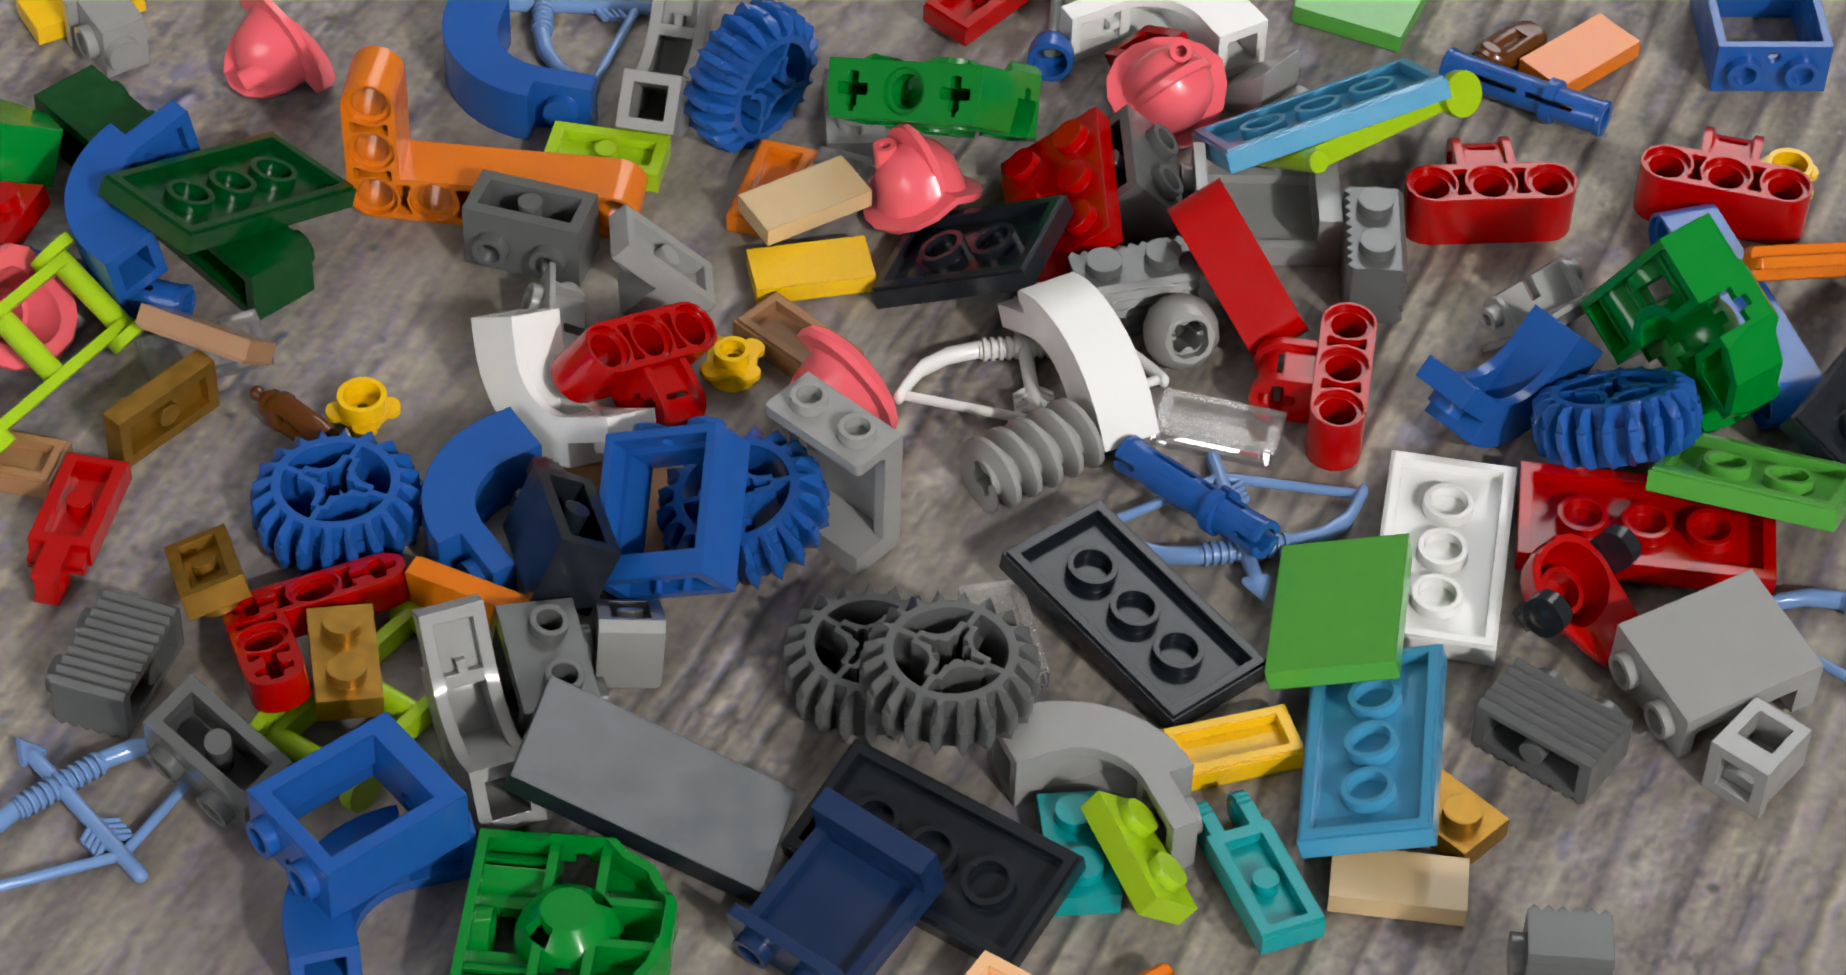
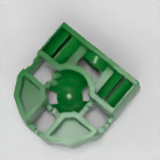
[827,53,1042,142]
[1579,212,1783,434]
[450,828,678,975]

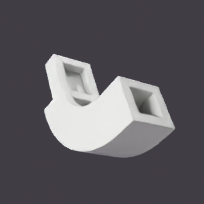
[1059,0,1268,78]
[997,272,1160,452]
[471,308,656,468]

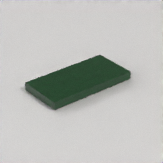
[98,131,357,255]

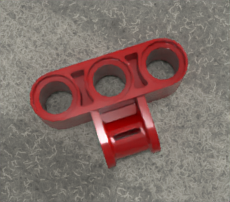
[1633,126,1813,245]
[1404,136,1577,245]
[1166,178,1309,358]
[551,302,717,427]
[1248,302,1377,471]

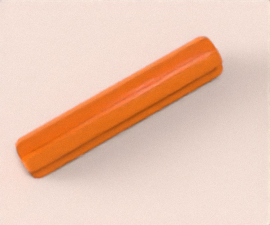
[1740,241,1846,282]

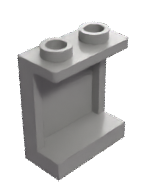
[1179,142,1344,266]
[766,372,903,577]
[1608,569,1824,758]

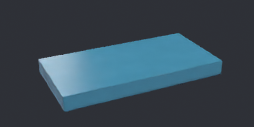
[1191,58,1452,174]
[1297,644,1447,859]

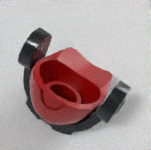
[1512,524,1641,667]

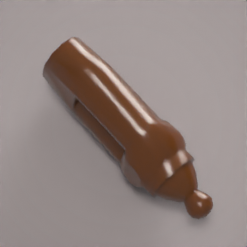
[1471,20,1547,78]
[250,386,339,441]

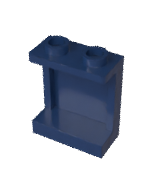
[726,787,946,975]

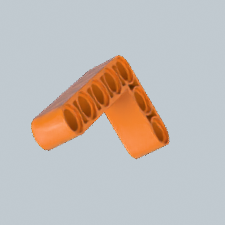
[340,46,648,238]

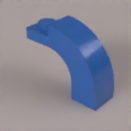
[442,0,598,141]
[64,100,201,306]
[1416,304,1603,448]
[421,407,542,592]
[282,804,477,975]

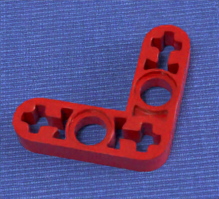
[222,553,410,713]

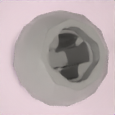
[1142,293,1220,370]

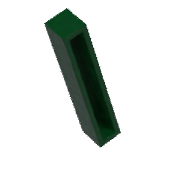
[34,65,315,323]

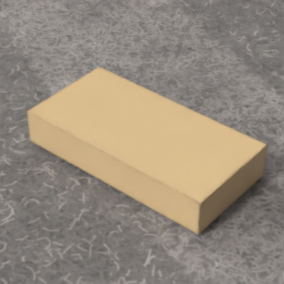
[738,155,872,246]
[1327,850,1470,927]

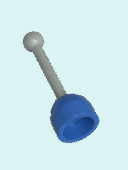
[1027,0,1074,82]

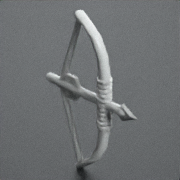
[893,295,1170,421]

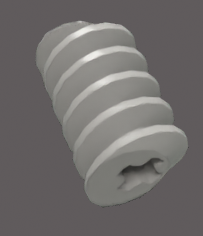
[960,397,1105,515]

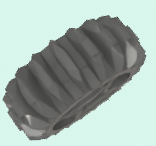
[781,584,921,746]
[859,591,1041,757]

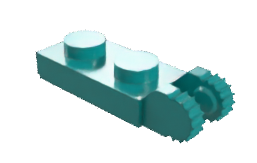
[1196,789,1326,955]

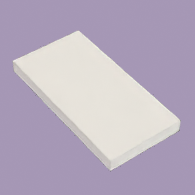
[1380,450,1517,667]

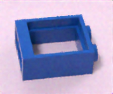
[1690,0,1834,91]
[599,416,751,600]
[245,711,470,921]

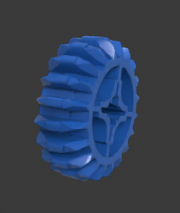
[683,0,819,154]
[1530,366,1703,471]
[656,425,830,589]
[250,427,423,575]

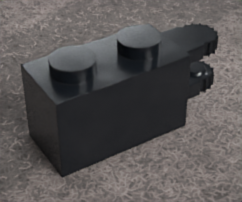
[502,455,621,616]

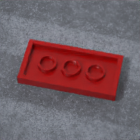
[1514,461,1777,596]

